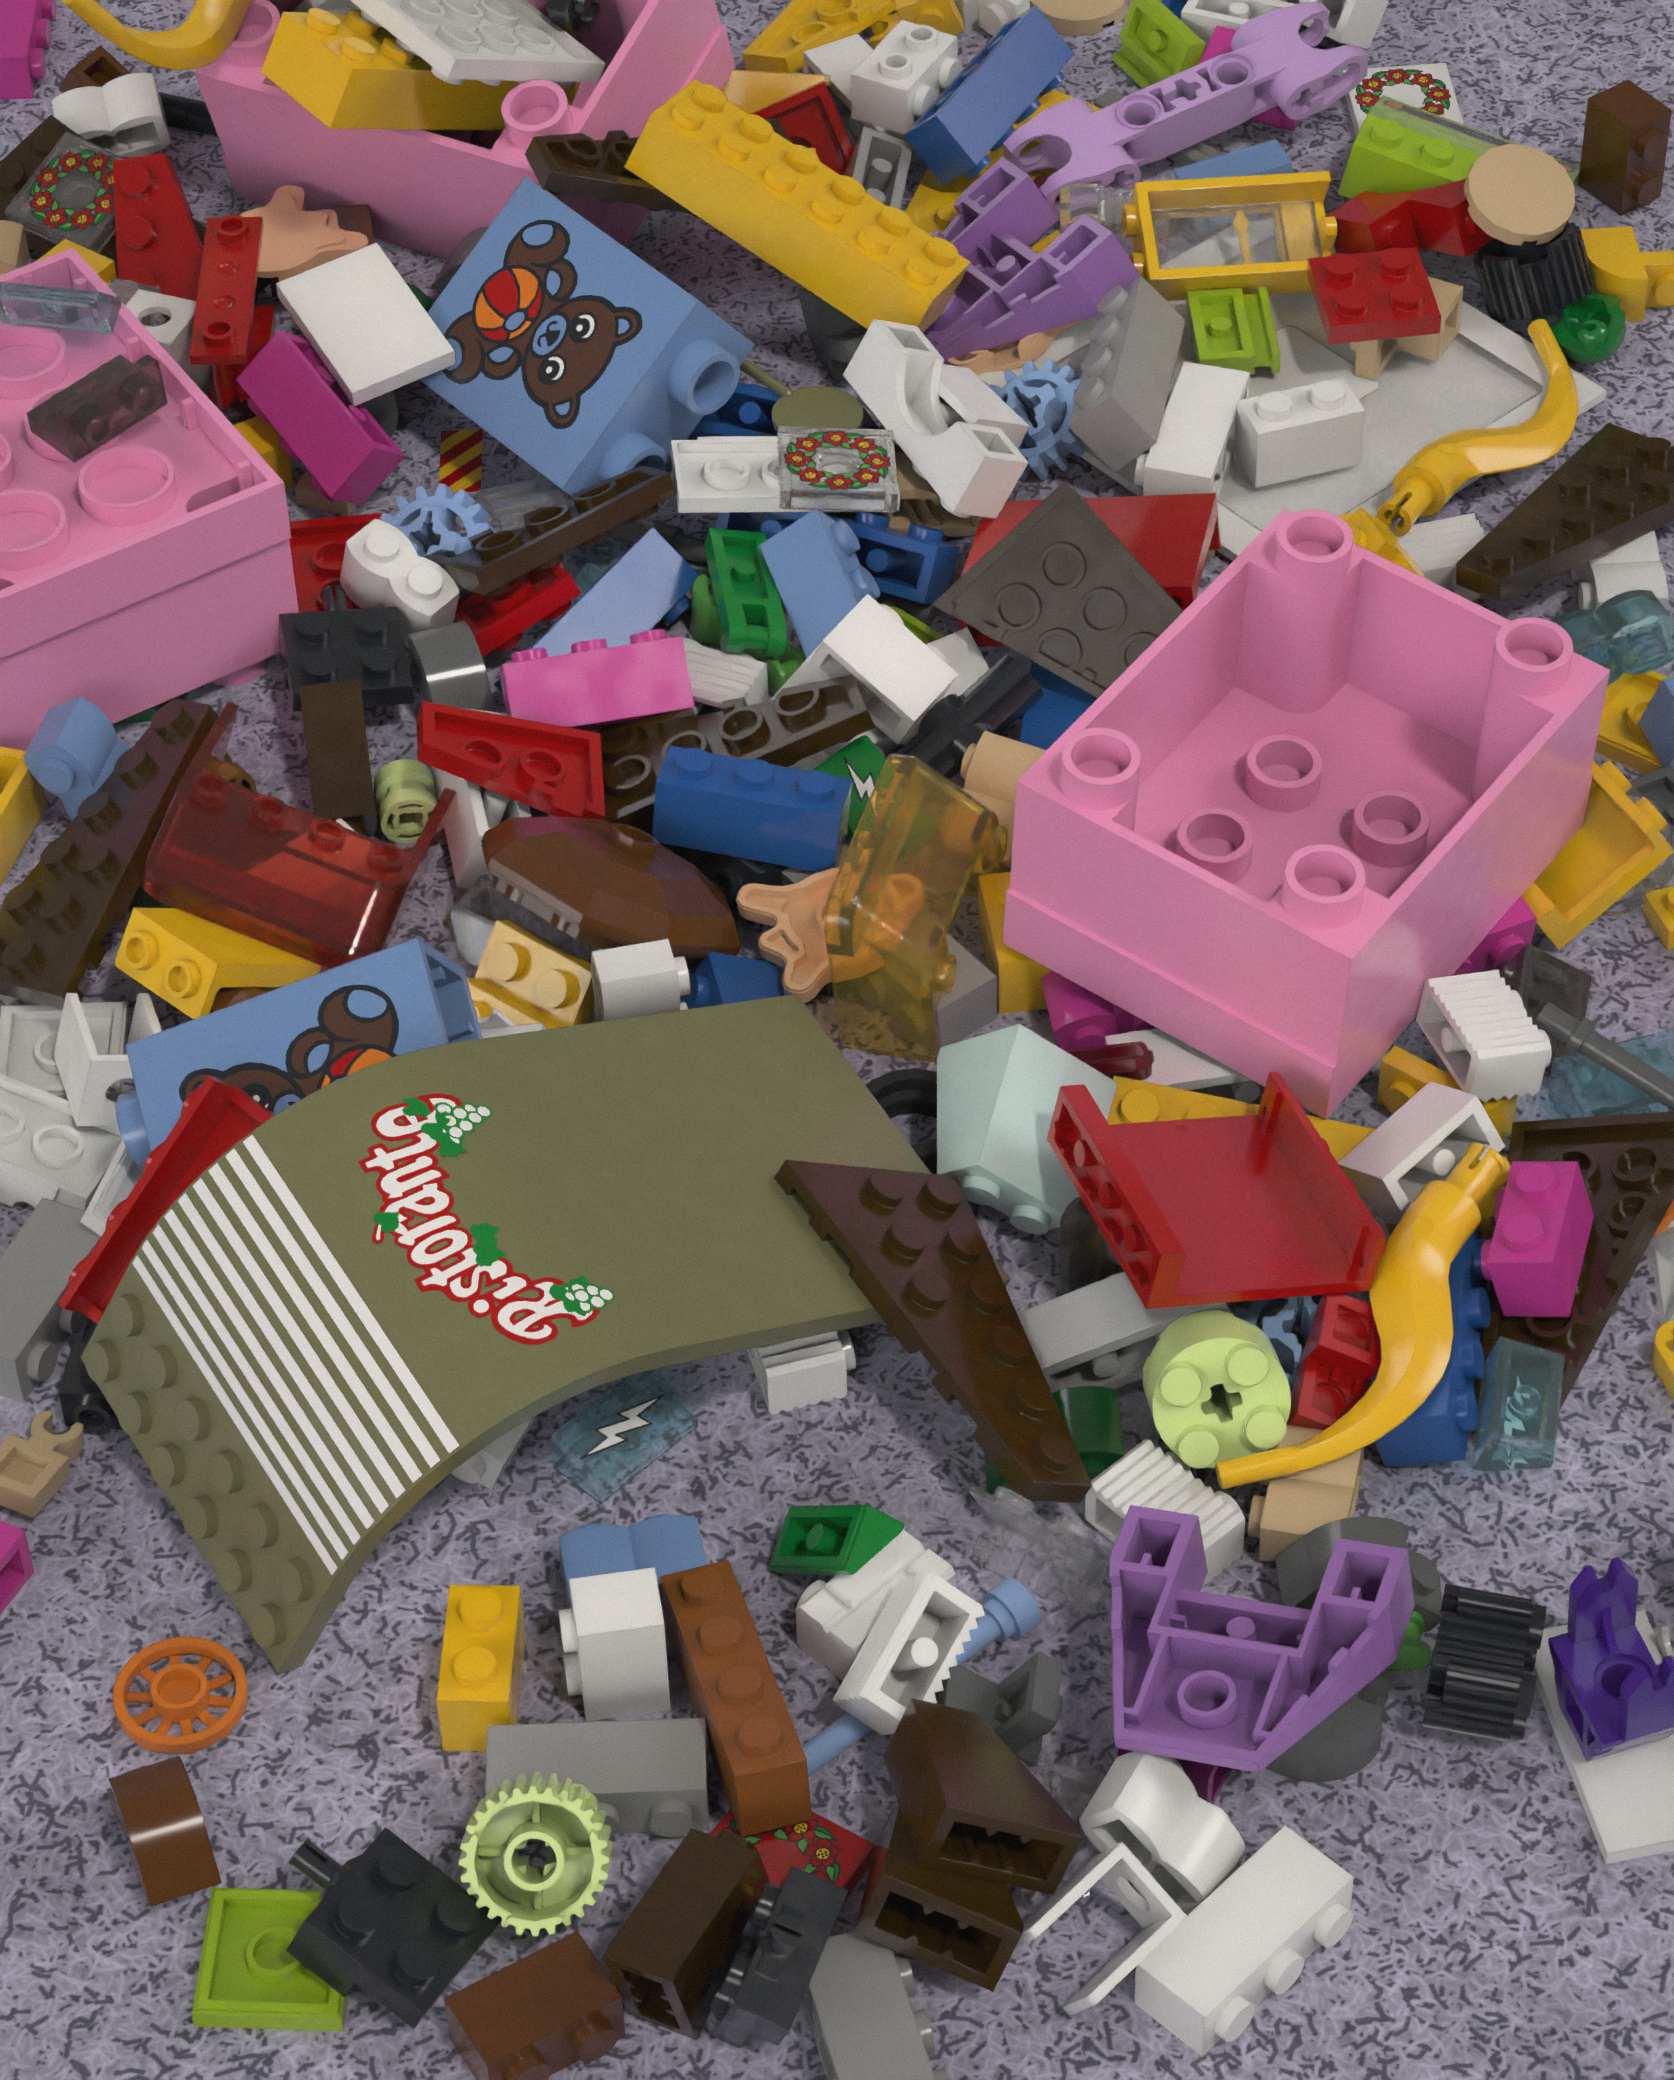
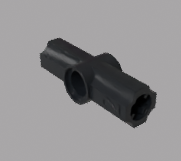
[887,654,1044,805]

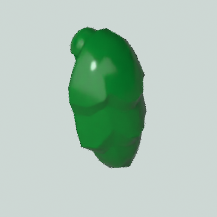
[1549,291,1626,364]

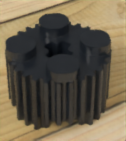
[1473,221,1595,325]
[1422,1584,1547,1743]

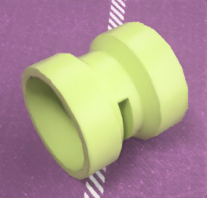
[373,759,441,844]

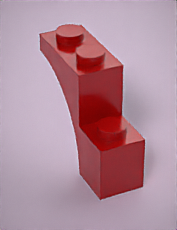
[1326,178,1495,258]

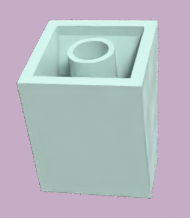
[937,1024,1118,1234]

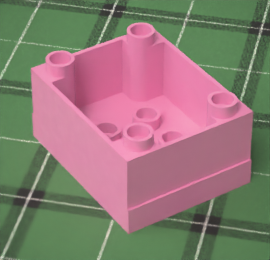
[194,0,735,259]
[0,247,299,751]
[1003,509,1610,1120]

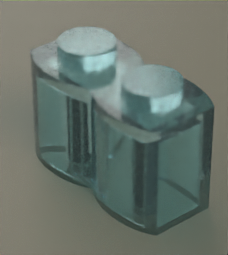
[1550,590,1674,686]

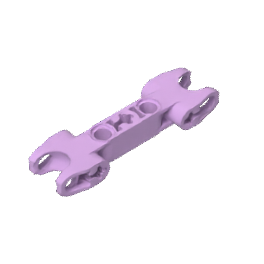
[1003,2,1368,218]

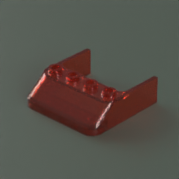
[141,701,456,969]

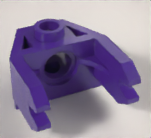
[1548,1557,1674,1762]

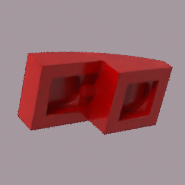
[1286,1293,1382,1430]

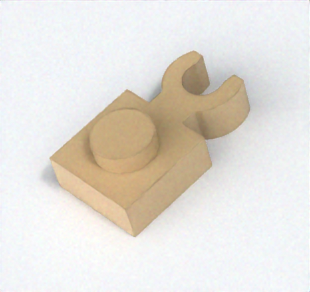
[0,1410,83,1518]

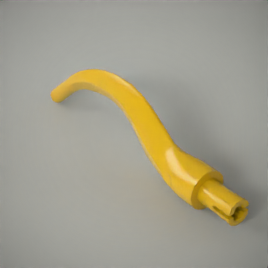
[62,0,254,70]
[1377,319,1578,536]
[1215,1142,1506,1490]

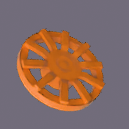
[113,1637,248,1754]

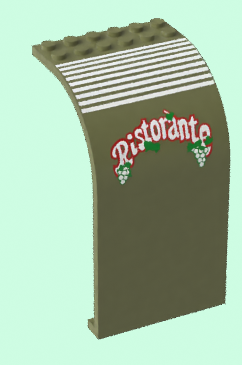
[80,994,1011,1674]

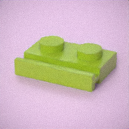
[1111,0,1206,89]
[1186,286,1281,374]

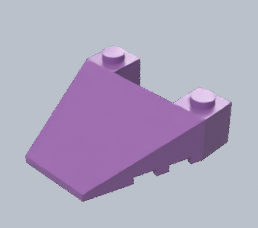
[923,156,1141,362]
[1109,1505,1415,1773]

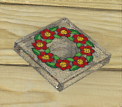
[4,132,125,254]
[777,426,898,512]

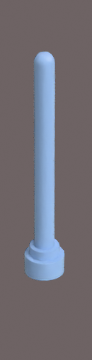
[802,1577,1042,1777]

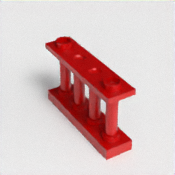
[189,215,276,410]

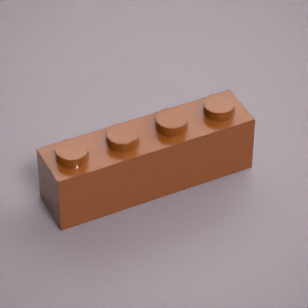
[660,1560,812,1837]

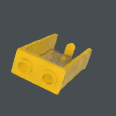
[1121,171,1337,301]

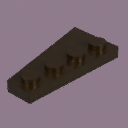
[424,465,677,597]

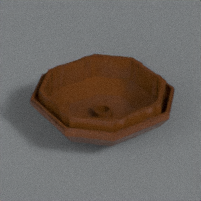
[481,817,741,967]

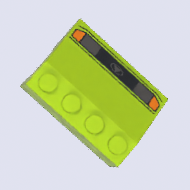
[1338,95,1580,199]

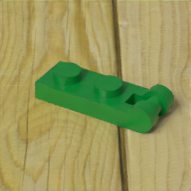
[704,528,787,657]

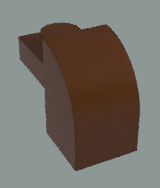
[107,1756,222,1907]

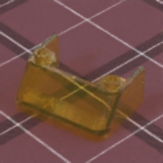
[824,754,1008,1062]

